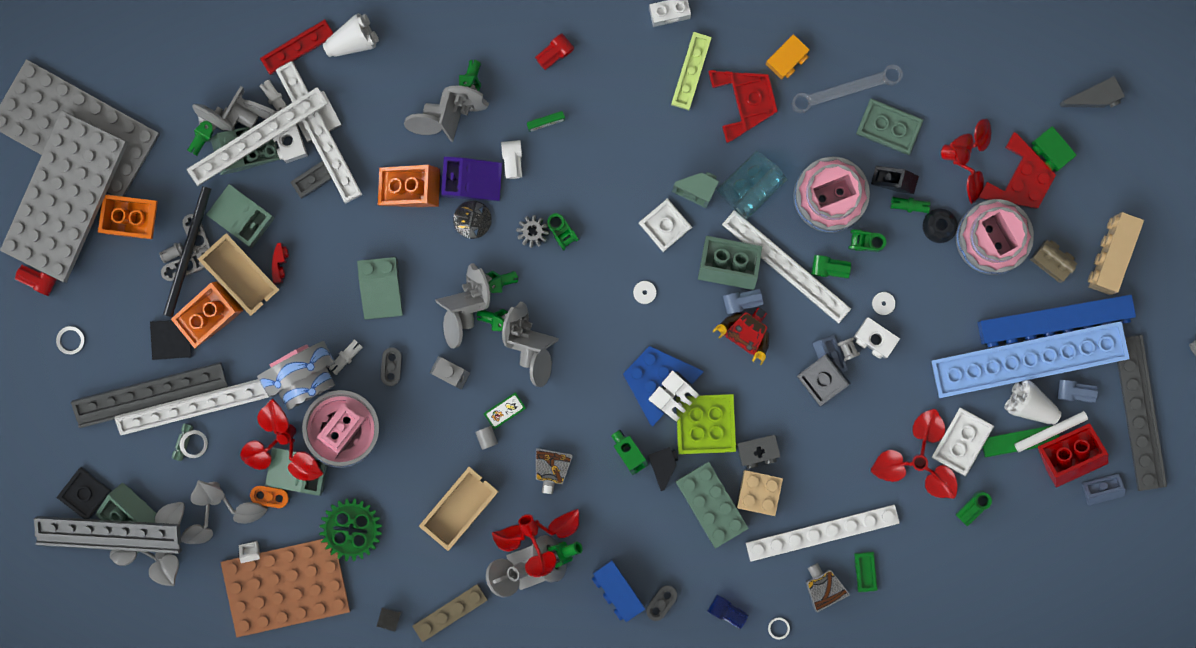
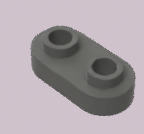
[381,348,402,386]
[646,585,677,621]

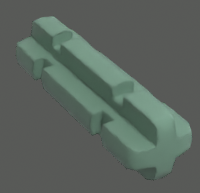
[172,424,193,461]

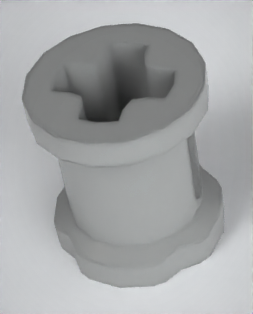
[837,337,860,361]

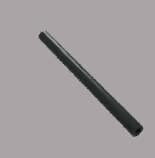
[163,186,211,317]

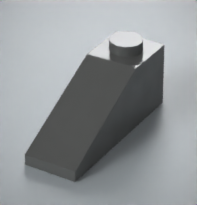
[1060,76,1125,108]

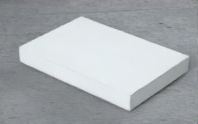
[932,408,994,477]

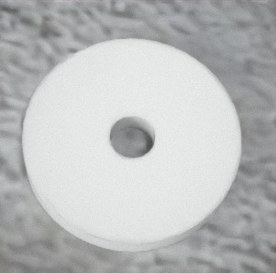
[633,281,656,304]
[872,292,895,315]

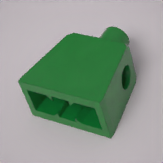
[611,430,648,476]

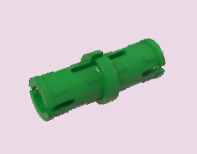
[890,196,930,214]

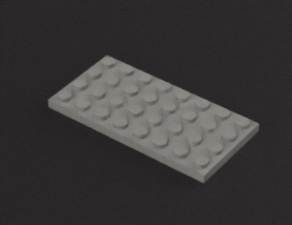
[0,59,160,197]
[0,111,129,283]

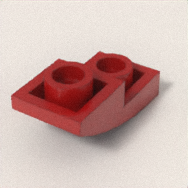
[272,243,289,284]

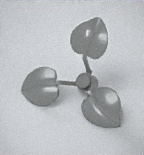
[181,480,267,544]
[110,502,185,586]

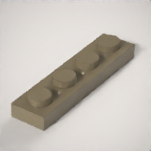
[412,584,488,642]

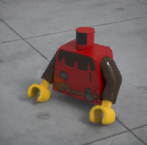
[713,307,769,365]

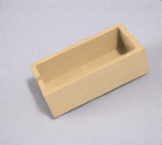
[1088,212,1144,295]
[198,233,279,316]
[419,467,499,551]

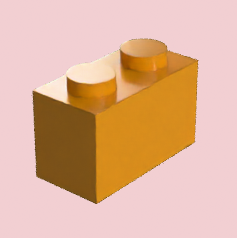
[766,34,810,80]

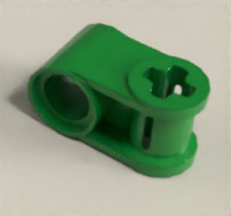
[547,213,579,251]
[848,229,886,252]

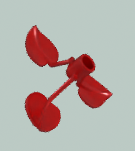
[941,118,991,204]
[240,399,323,481]
[871,409,957,499]
[492,509,580,577]

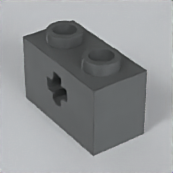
[737,435,780,469]

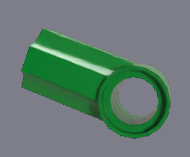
[812,255,851,279]
[955,491,992,527]

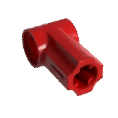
[535,33,574,70]
[15,265,57,296]

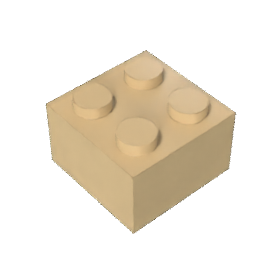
[736,470,783,516]

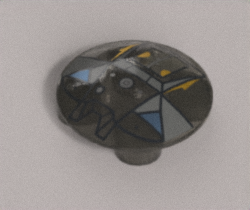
[453,201,492,239]

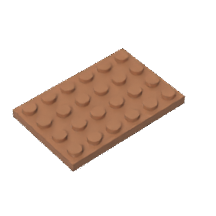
[221,537,351,637]

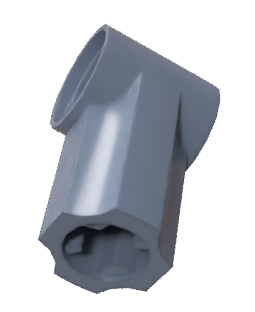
[723,289,764,315]
[1057,380,1098,403]

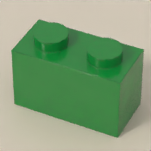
[1032,126,1077,172]

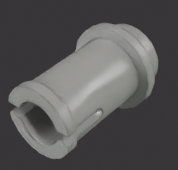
[159,243,184,263]

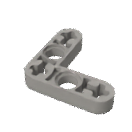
[161,214,211,282]

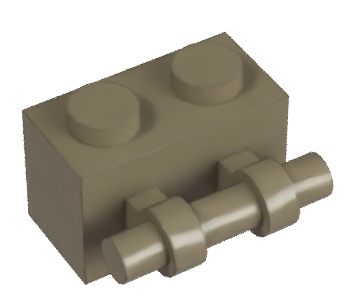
[1030,240,1078,283]

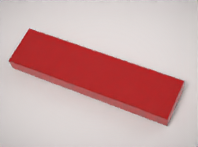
[260,19,333,75]

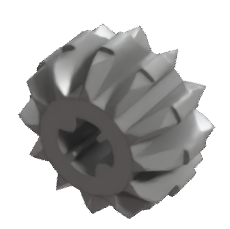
[516,215,549,248]

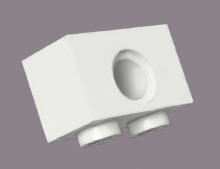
[649,0,691,27]
[273,124,308,163]
[853,317,900,359]

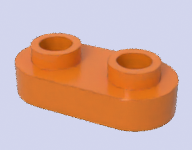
[250,486,289,508]

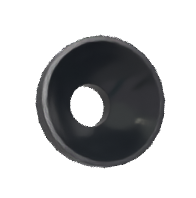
[922,208,958,243]

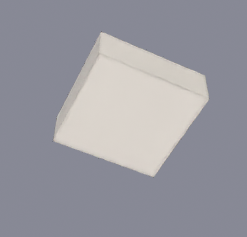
[239,541,260,563]

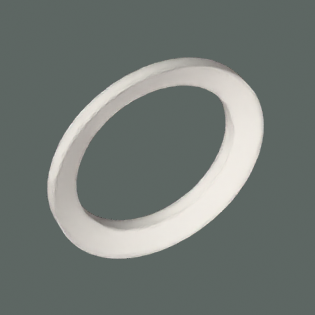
[56,326,85,354]
[180,430,208,458]

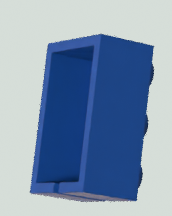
[592,559,645,622]

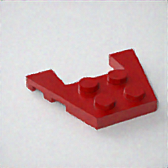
[708,70,778,143]
[979,132,1056,209]

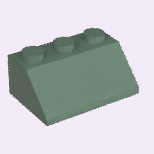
[672,172,719,208]
[698,236,762,290]
[95,483,157,553]

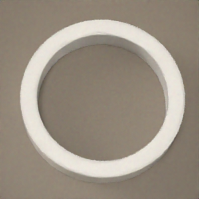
[768,617,790,640]

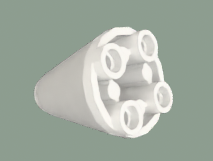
[323,13,379,57]
[1004,380,1061,425]

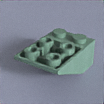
[211,125,280,175]
[206,184,275,248]
[265,447,328,496]

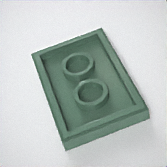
[856,98,923,156]

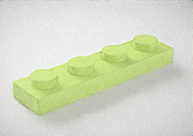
[671,32,712,111]

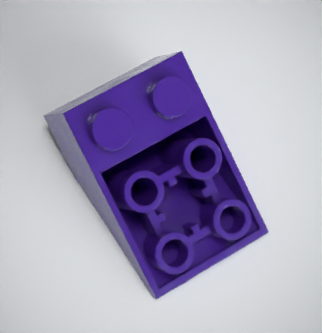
[441,157,502,201]

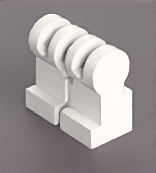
[648,371,699,421]

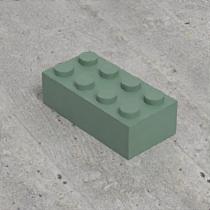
[675,462,749,548]

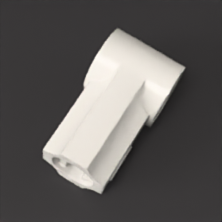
[501,140,522,179]

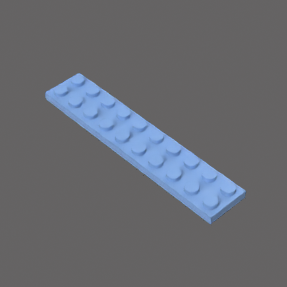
[931,321,1130,398]

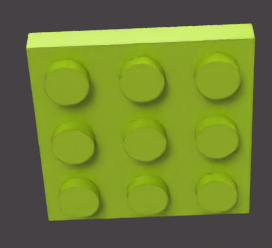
[676,394,736,454]

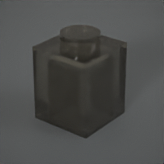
[377,606,402,632]

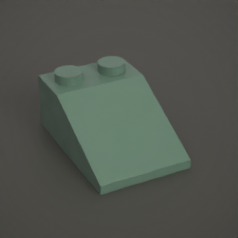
[357,257,403,320]

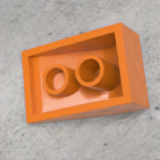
[378,165,440,207]
[98,195,158,239]
[171,281,244,349]

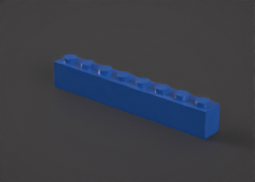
[977,295,1136,347]

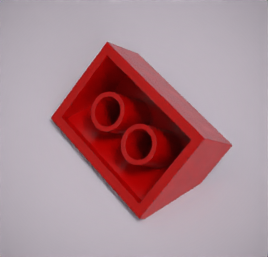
[1038,423,1108,488]

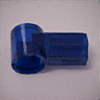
[707,595,749,629]

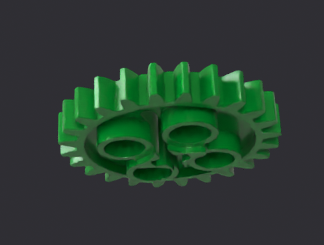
[319,499,382,561]

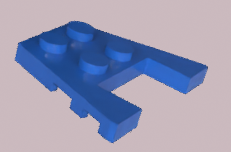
[623,346,703,427]

